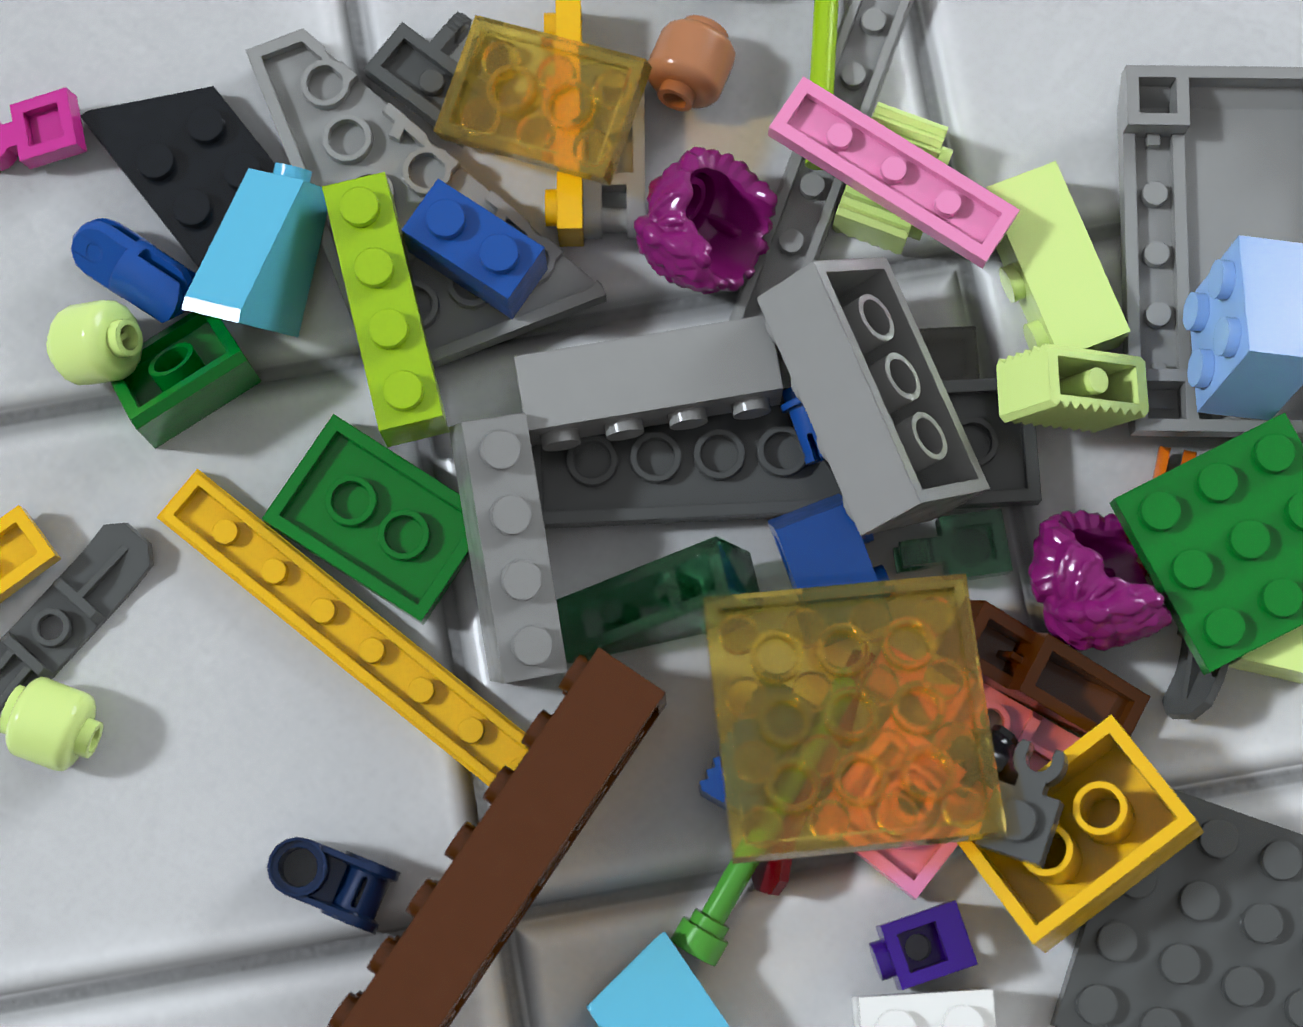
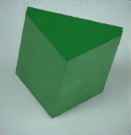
[111,312,262,449]

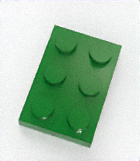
[262,414,469,625]

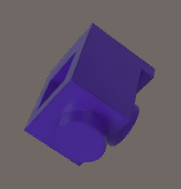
[869,900,978,990]

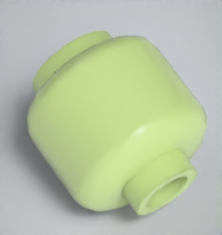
[46,300,143,385]
[0,677,103,771]

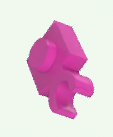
[0,87,87,172]

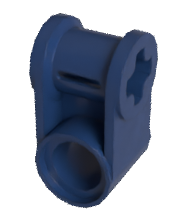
[267,837,401,934]

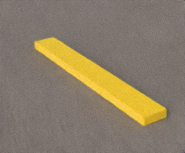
[156,469,528,786]

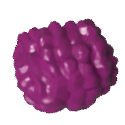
[634,146,778,294]
[1028,509,1172,652]

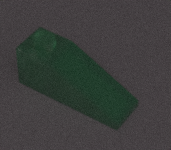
[556,536,765,664]

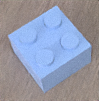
[1183,235,1303,420]

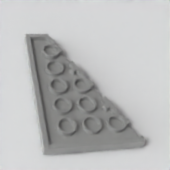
[245,28,606,369]

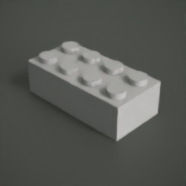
[757,257,990,536]

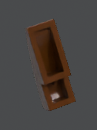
[935,600,1151,737]

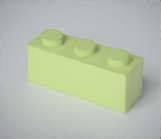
[986,161,1131,352]

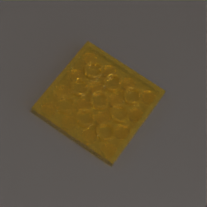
[702,573,1007,864]

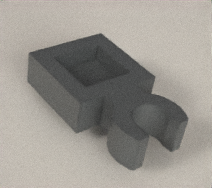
[975,739,1068,869]

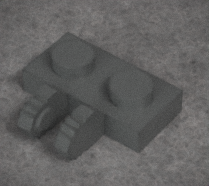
[364,11,503,148]

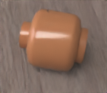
[646,15,736,112]

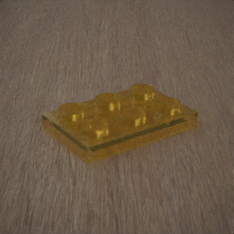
[433,15,652,186]

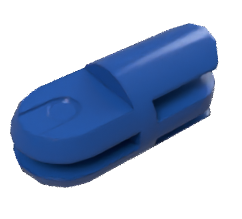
[71,218,196,323]

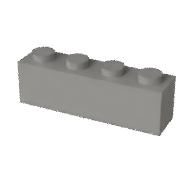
[514,315,783,451]
[449,412,568,684]

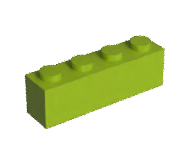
[322,172,449,447]

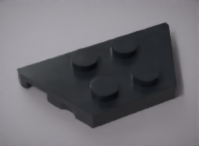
[80,86,275,268]

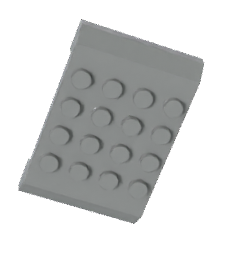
[1117,65,1303,438]

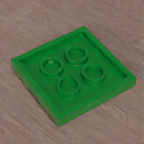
[1109,412,1303,675]

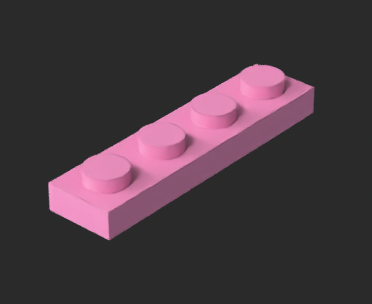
[768,76,1020,269]

